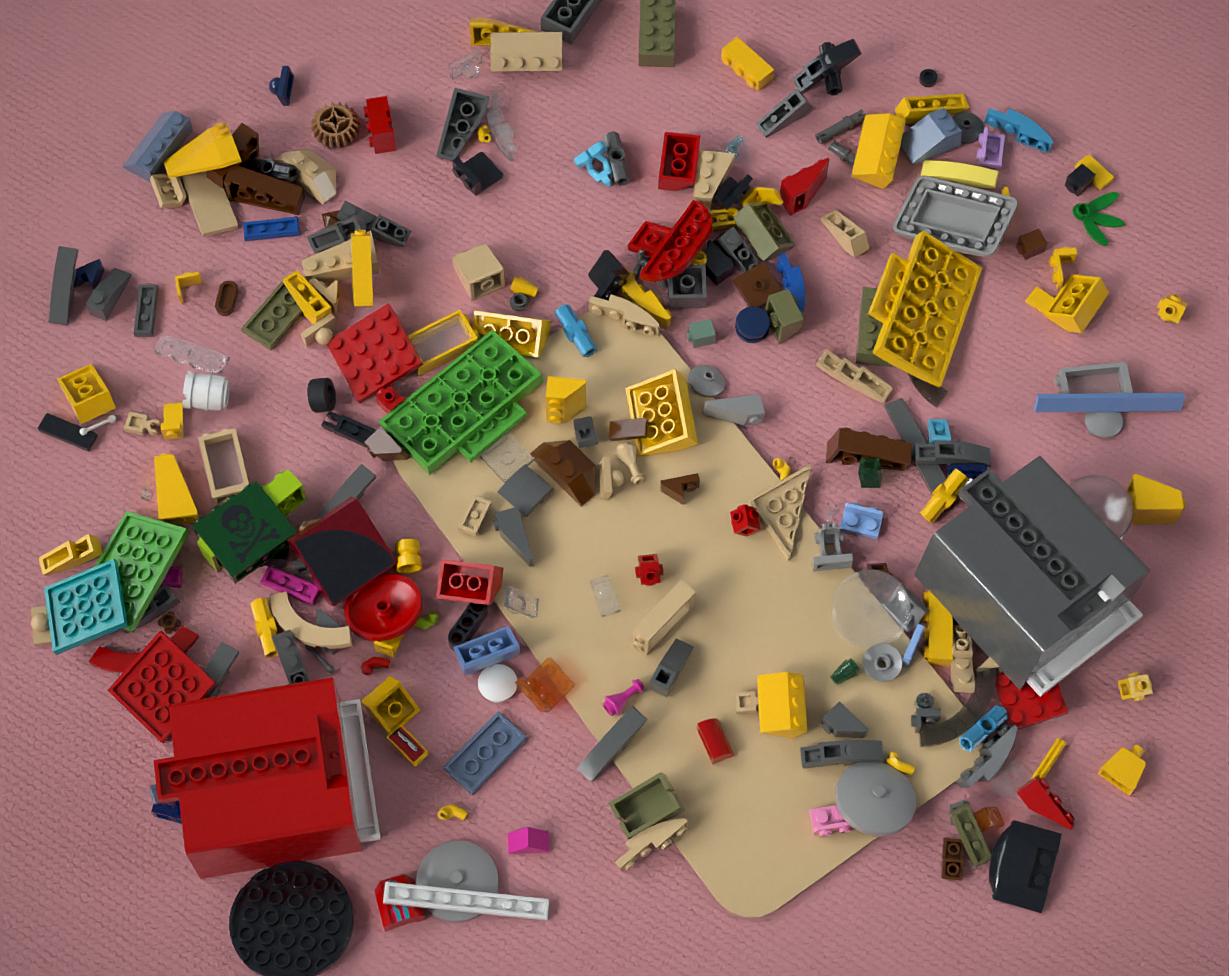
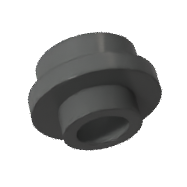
[510,293,529,311]

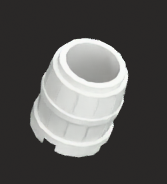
[183,371,230,411]

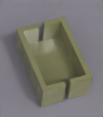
[609,772,685,839]

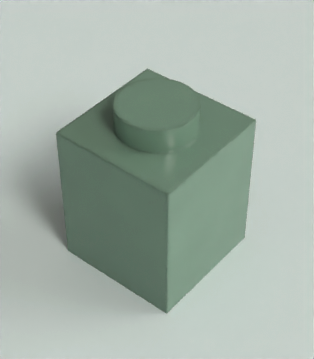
[686,319,716,348]

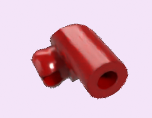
[361,656,390,675]

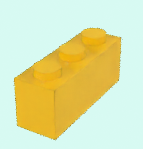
[721,37,774,91]

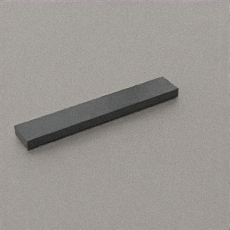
[884,398,946,494]

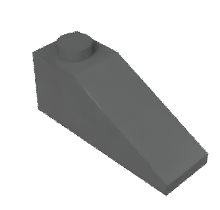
[756,89,813,138]
[86,268,132,321]
[493,507,534,567]

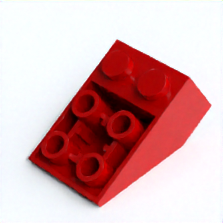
[780,158,830,216]

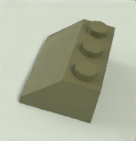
[733,201,795,261]

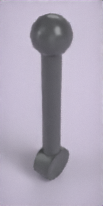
[305,644,334,673]

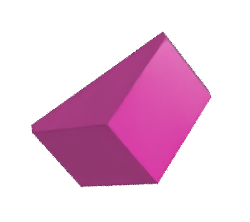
[508,827,549,854]

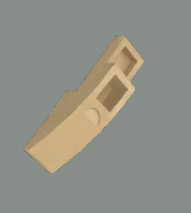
[589,295,659,336]
[950,625,975,693]
[615,818,689,872]

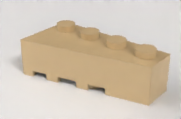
[301,231,380,283]

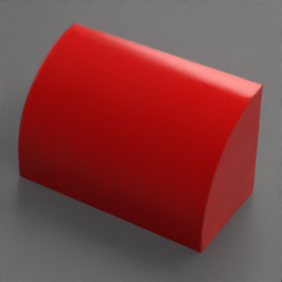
[697,718,735,765]

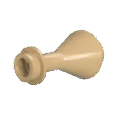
[615,442,645,485]

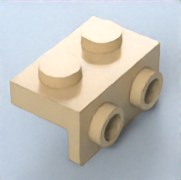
[150,174,187,208]

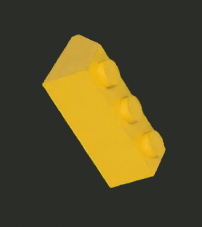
[1044,274,1109,333]
[545,376,587,424]
[757,672,807,739]

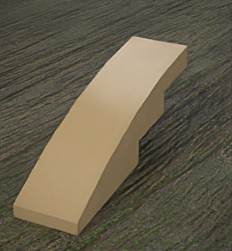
[815,349,893,403]

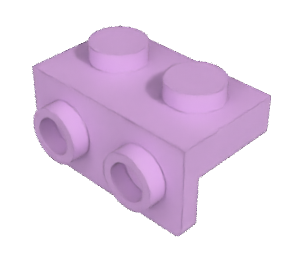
[976,127,1005,169]

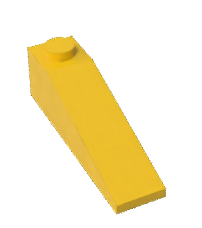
[895,93,969,124]

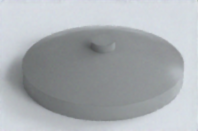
[835,762,916,837]
[416,841,499,923]

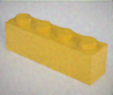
[923,590,953,666]

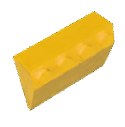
[625,369,698,457]

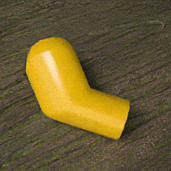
[477,125,491,143]
[773,458,791,480]
[437,804,469,821]

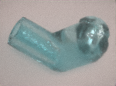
[726,135,744,159]

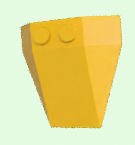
[163,122,242,178]

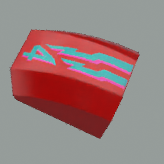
[374,874,425,932]

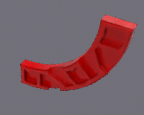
[89,626,199,673]

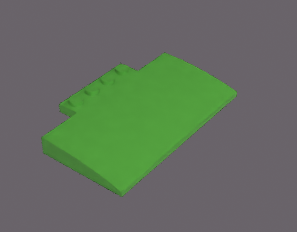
[379,330,543,475]

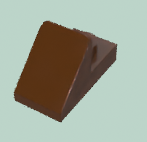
[660,473,700,505]

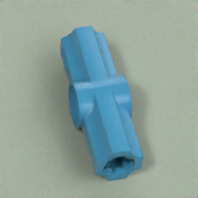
[555,304,597,358]
[959,705,1008,752]

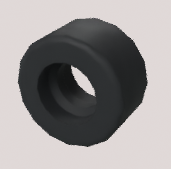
[307,377,336,413]

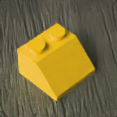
[361,676,421,735]

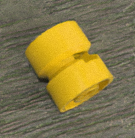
[395,539,422,574]

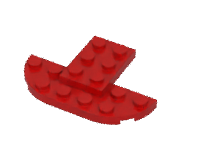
[627,200,713,282]

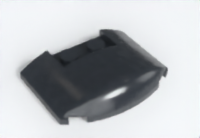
[989,820,1062,913]

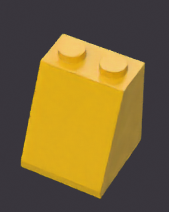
[1125,474,1186,525]

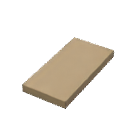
[180,171,238,237]

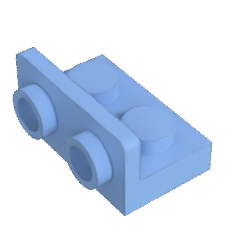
[840,503,884,540]

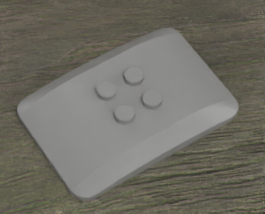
[893,176,1018,257]

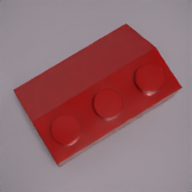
[658,132,701,191]
[436,559,504,605]

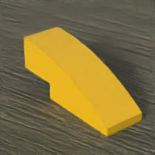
[39,534,103,576]

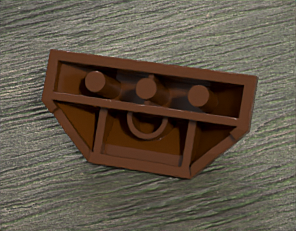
[529,440,596,507]

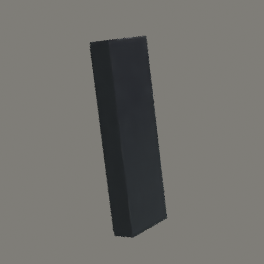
[37,413,98,452]

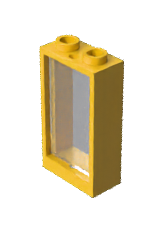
[408,309,480,376]

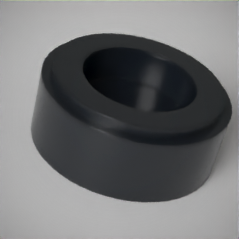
[919,69,938,87]

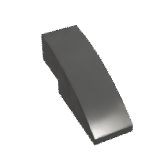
[307,213,368,253]
[124,584,180,633]

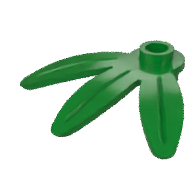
[1073,192,1125,246]

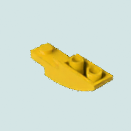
[622,265,672,328]

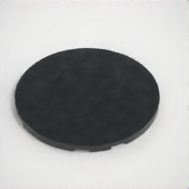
[229,861,354,976]

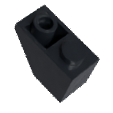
[705,240,734,286]

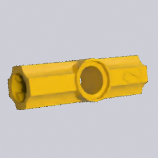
[919,469,969,524]
[251,598,278,658]

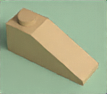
[821,210,869,258]

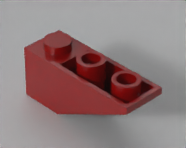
[1017,775,1075,830]

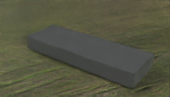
[133,284,159,337]

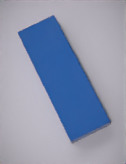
[243,217,300,241]

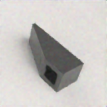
[713,227,760,273]
[649,638,694,697]

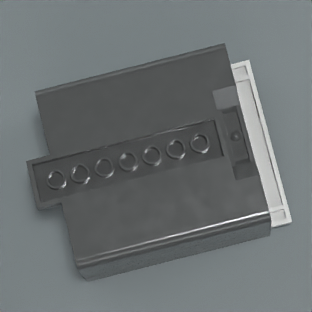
[914,456,1150,697]

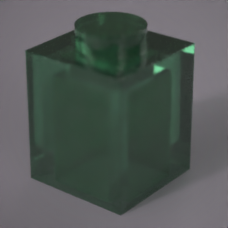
[858,458,883,488]

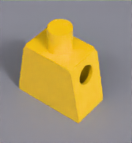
[1098,745,1146,796]

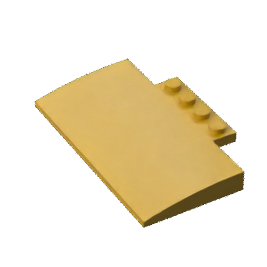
[868,230,982,387]

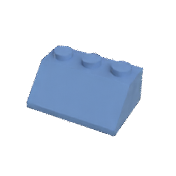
[453,626,520,676]

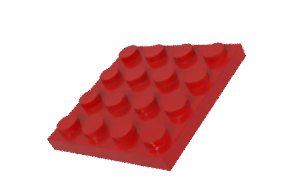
[327,303,424,404]
[107,631,217,743]

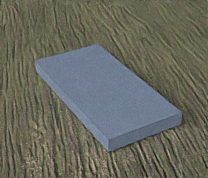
[443,711,527,795]

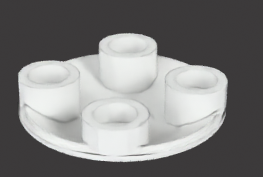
[478,664,518,704]

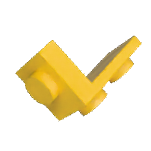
[740,187,783,207]
[1049,247,1077,289]
[161,403,184,440]

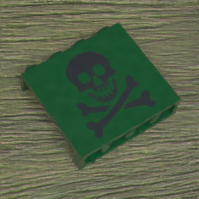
[192,481,297,584]

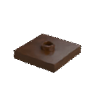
[732,262,782,307]

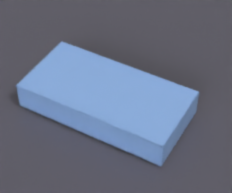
[902,624,925,667]

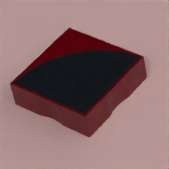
[287,496,398,607]

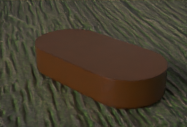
[215,281,238,316]

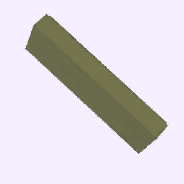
[949,803,992,867]

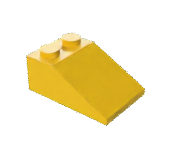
[57,364,116,424]

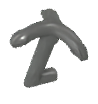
[633,249,668,288]

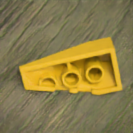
[469,17,537,46]
[472,310,551,357]

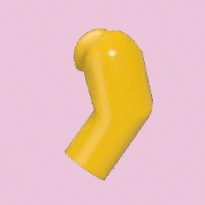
[886,752,915,775]

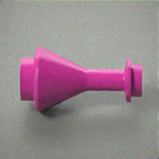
[602,679,645,716]

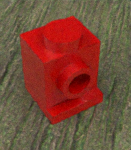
[376,385,405,414]

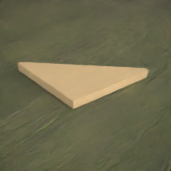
[747,464,811,560]

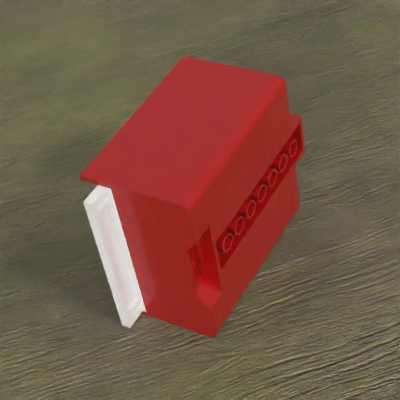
[153,677,381,879]

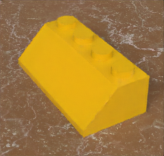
[851,113,906,189]

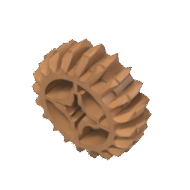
[311,101,360,148]

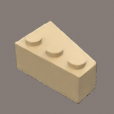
[693,150,735,210]

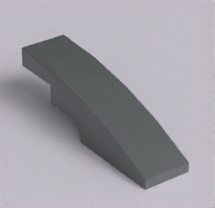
[49,246,79,326]
[316,464,376,519]
[204,642,240,698]
[577,706,648,782]

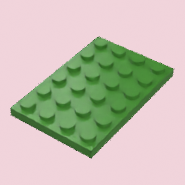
[94,511,190,633]

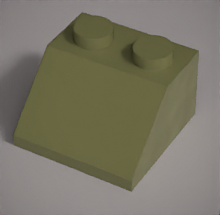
[765,289,805,344]

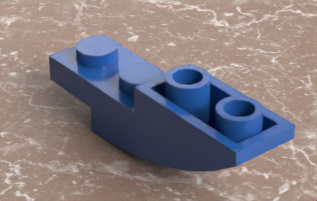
[776,253,805,313]

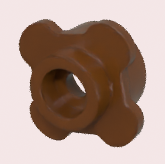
[158,611,181,634]

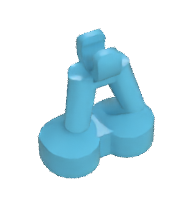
[574,141,613,187]

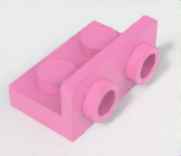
[809,805,853,837]

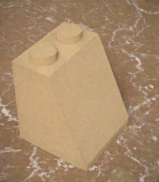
[452,243,505,301]

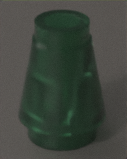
[830,658,860,685]

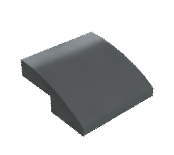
[498,464,553,517]

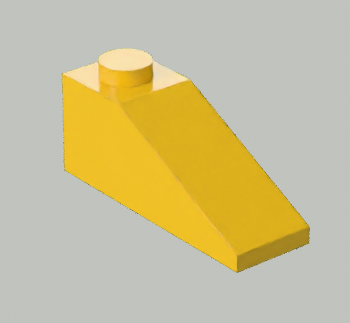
[282,270,331,324]

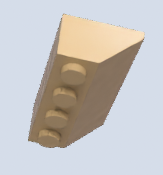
[491,32,562,71]

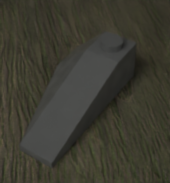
[436,88,489,161]

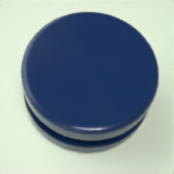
[735,306,770,343]

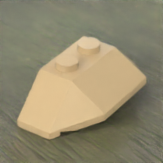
[273,149,336,205]

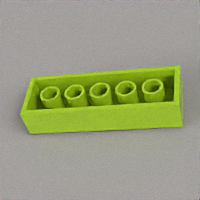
[197,469,307,572]

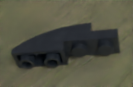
[793,39,862,94]

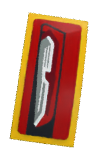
[386,724,429,767]

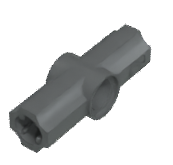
[604,131,630,186]

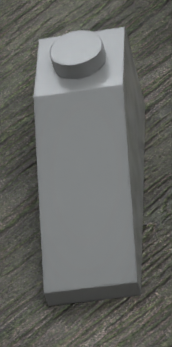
[702,394,766,426]

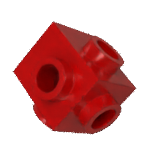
[730,504,761,537]
[635,554,664,586]

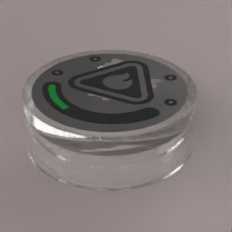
[914,692,935,709]

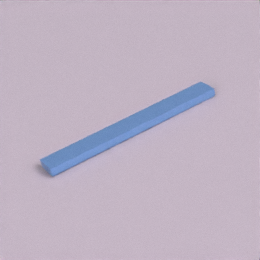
[1034,393,1185,412]

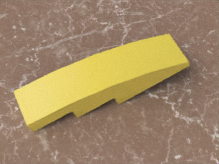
[921,160,999,188]

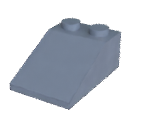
[900,108,962,165]

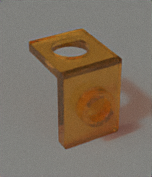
[973,807,1005,832]

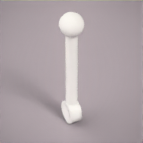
[80,415,116,435]

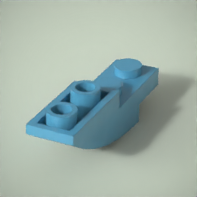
[984,108,1053,153]

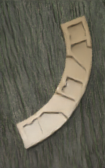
[268,592,352,649]

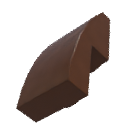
[941,838,964,881]

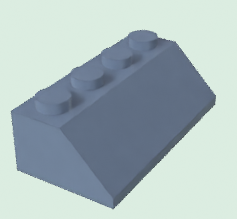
[122,111,193,182]

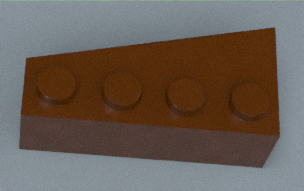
[224,164,305,215]

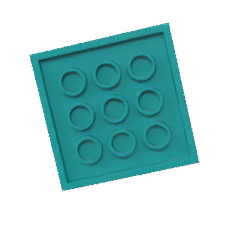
[44,559,128,655]

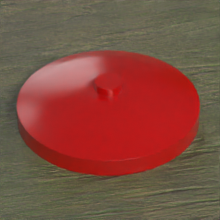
[344,574,423,642]

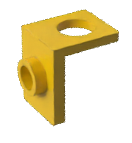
[175,271,202,304]
[374,634,404,658]

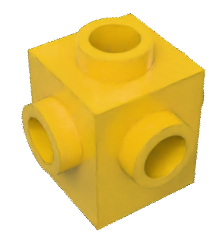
[1157,294,1188,324]
[1118,672,1153,702]

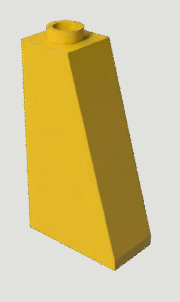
[351,230,373,306]
[154,453,200,525]

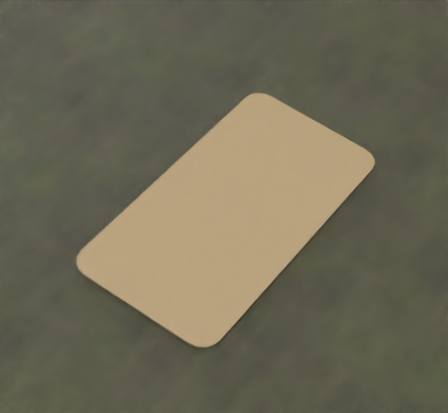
[393,311,983,918]

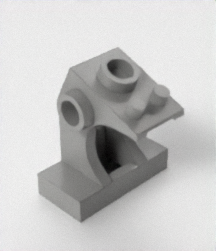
[812,523,853,571]

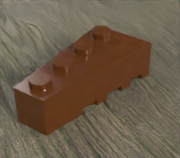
[826,427,912,471]

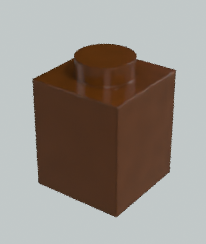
[1016,229,1047,260]

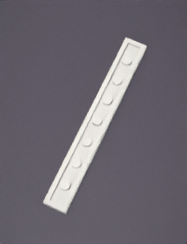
[383,882,549,921]

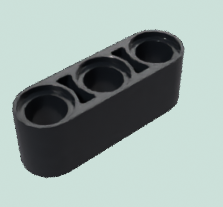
[448,603,488,651]

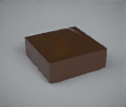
[322,210,340,227]

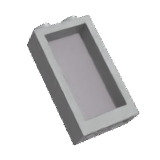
[1055,362,1133,394]

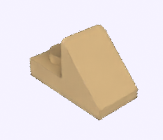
[308,277,339,313]

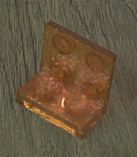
[515,657,575,713]

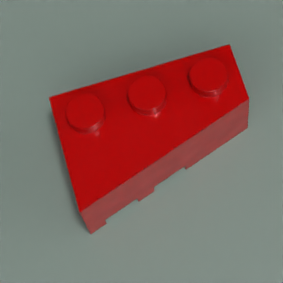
[363,96,396,154]

